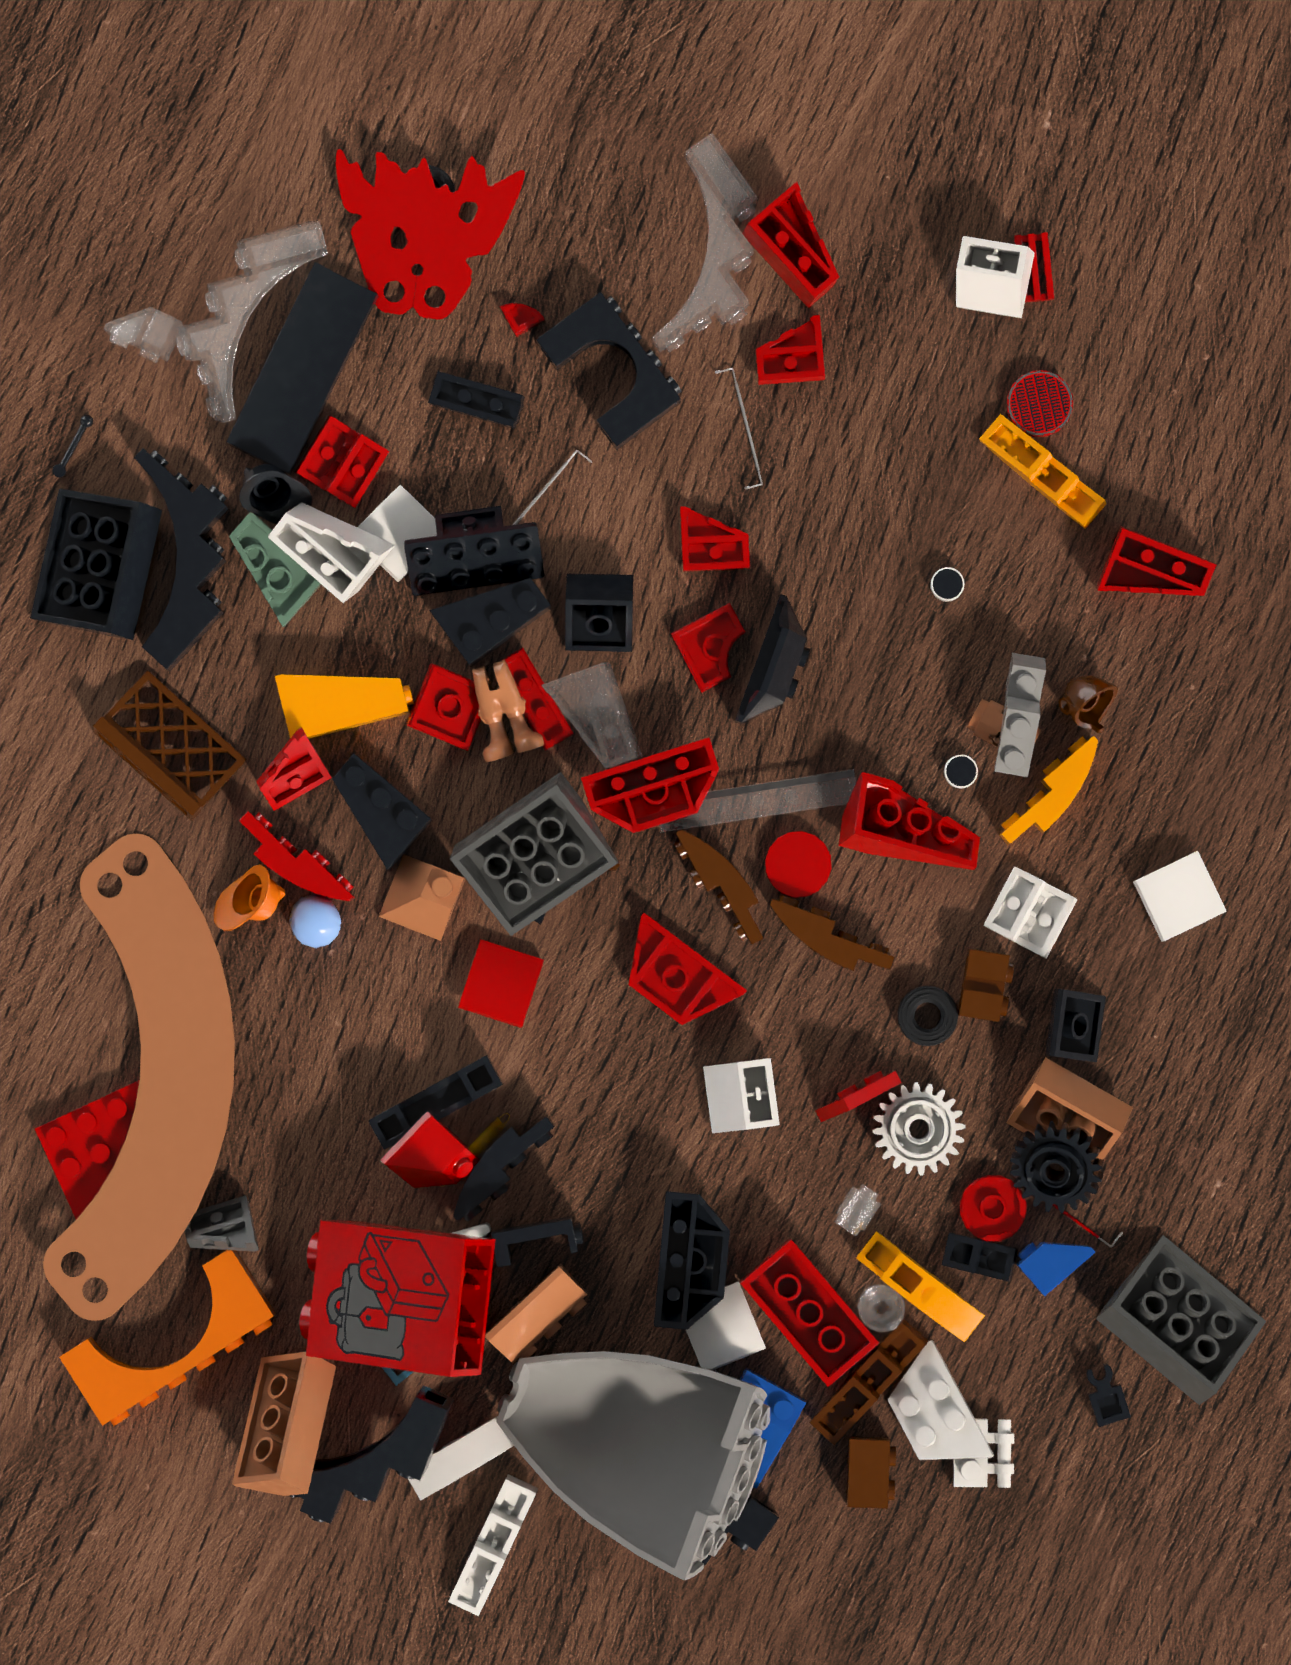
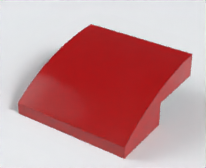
[294,416,390,508]
[458,939,544,1028]

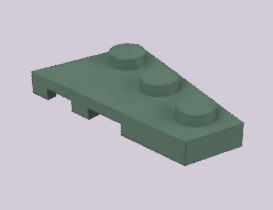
[229,512,322,628]

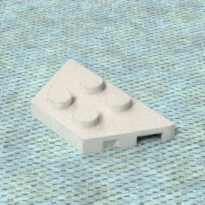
[888,1340,995,1460]

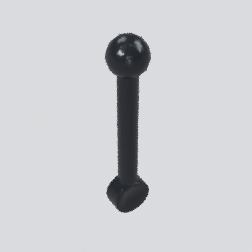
[53,415,93,478]

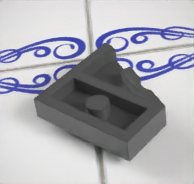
[185,1195,259,1252]

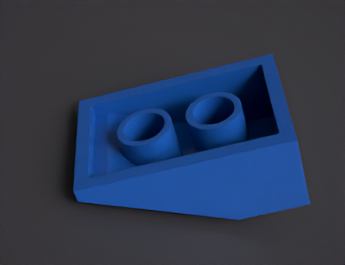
[739,1367,806,1489]

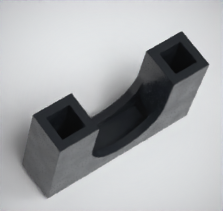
[536,292,682,451]

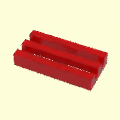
[1014,232,1054,303]

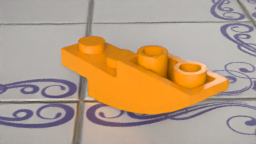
[999,736,1098,845]
[856,1231,986,1342]

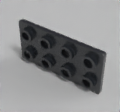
[404,506,545,596]

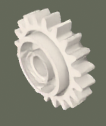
[872,1082,965,1176]

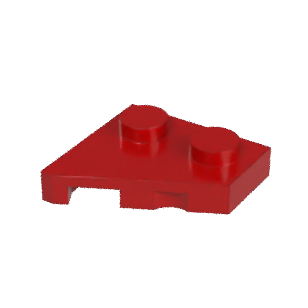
[680,506,750,572]

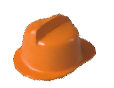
[214,865,285,931]

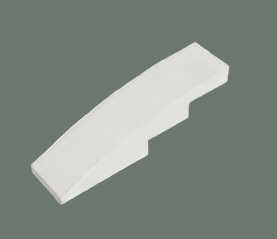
[448,1474,538,1616]

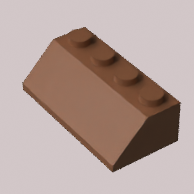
[232,1352,336,1496]

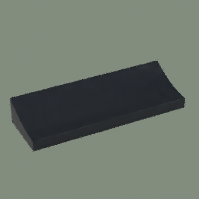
[226,262,379,475]

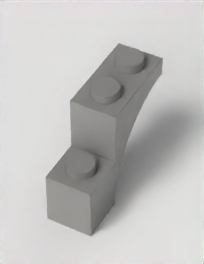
[994,653,1046,777]

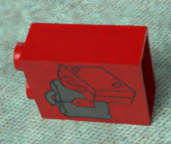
[299,1220,496,1377]

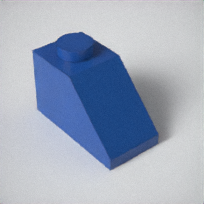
[1016,1242,1095,1296]

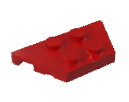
[628,913,747,1025]

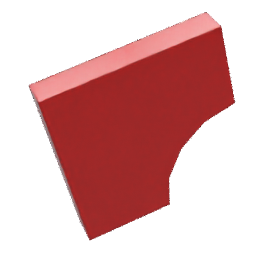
[671,603,745,693]

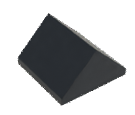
[1045,989,1106,1062]

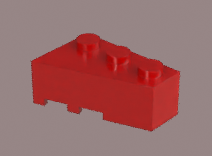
[742,182,839,308]

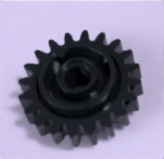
[1010,1121,1104,1213]

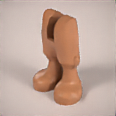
[472,660,544,762]

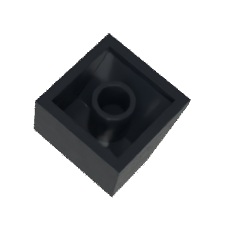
[565,573,634,652]

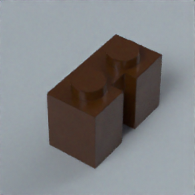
[958,949,1014,1022]
[846,1436,896,1509]

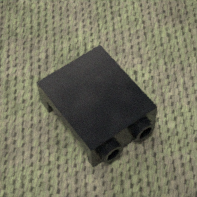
[491,1216,584,1267]

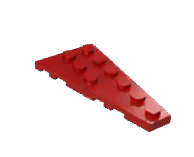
[35,1080,139,1220]

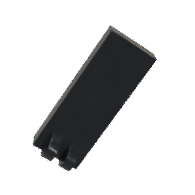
[428,371,525,429]

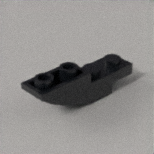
[453,1116,555,1222]

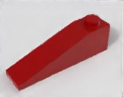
[838,772,980,870]

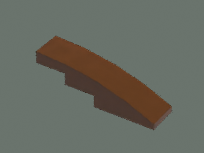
[809,1318,928,1445]

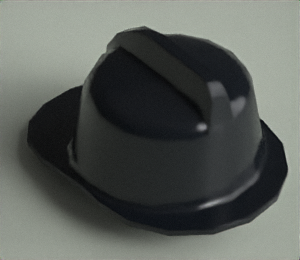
[239,464,312,524]

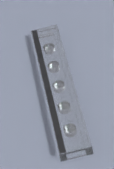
[660,769,856,833]

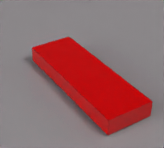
[500,647,574,751]

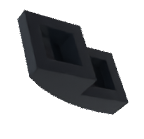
[941,1232,1018,1282]

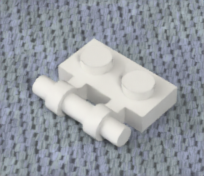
[953,1418,1014,1488]

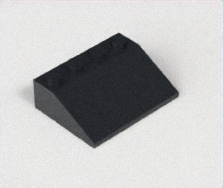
[30,489,162,640]

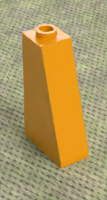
[275,674,414,739]

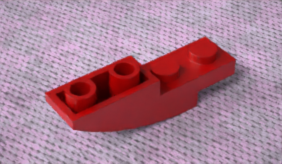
[239,811,355,902]

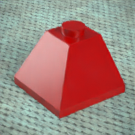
[381,1111,480,1188]

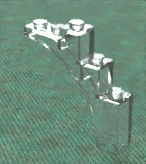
[652,133,758,353]
[176,221,328,423]

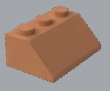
[1006,1057,1133,1159]
[485,1263,588,1363]

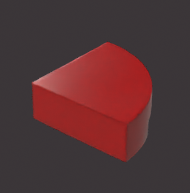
[500,303,545,337]

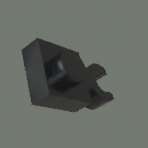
[1086,1363,1131,1427]

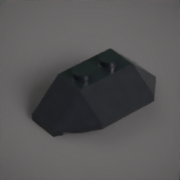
[735,594,810,724]
[654,1191,730,1330]

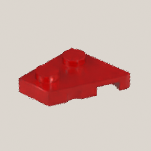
[756,315,825,385]
[256,727,332,811]
[815,1070,902,1122]

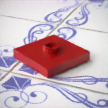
[406,663,494,751]

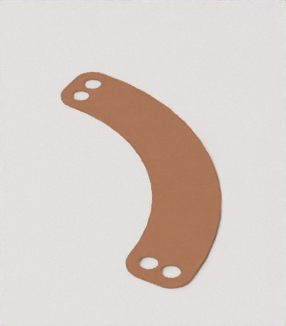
[43,834,235,1321]

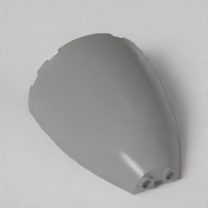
[496,1351,770,1580]

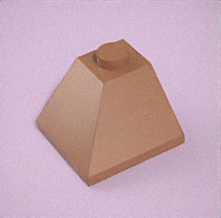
[379,854,465,941]

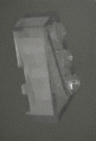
[541,662,643,769]

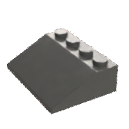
[450,772,618,936]
[1096,1235,1266,1405]

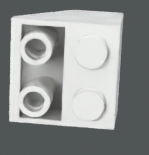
[956,236,1035,318]
[703,1058,780,1133]

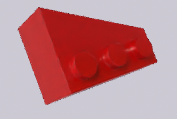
[1096,526,1217,596]

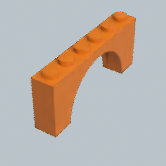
[59,1250,276,1426]

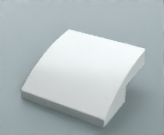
[357,485,437,582]
[1133,851,1226,942]
[983,866,1077,959]
[686,1281,766,1370]

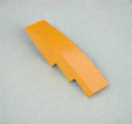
[979,414,1107,529]

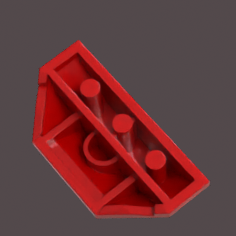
[581,737,719,833]

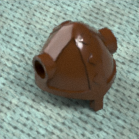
[1059,675,1118,734]

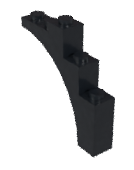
[134,448,229,672]
[290,1385,454,1524]

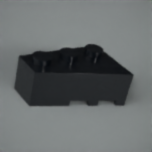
[429,578,551,667]
[332,753,432,871]

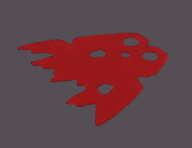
[336,149,525,320]

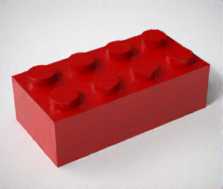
[739,1238,879,1387]

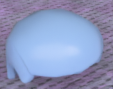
[289,894,341,948]

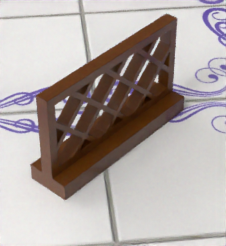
[93,670,246,821]

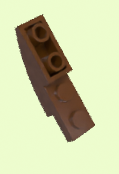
[673,830,763,945]
[769,895,894,971]

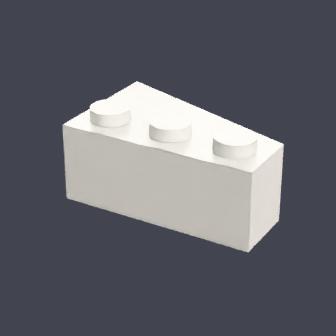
[268,502,395,603]

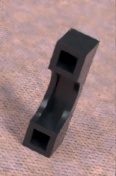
[368,1055,504,1150]

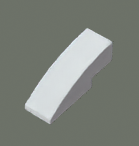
[408,1416,514,1500]

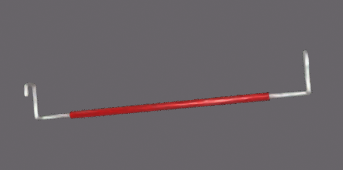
[1014,1176,1123,1247]

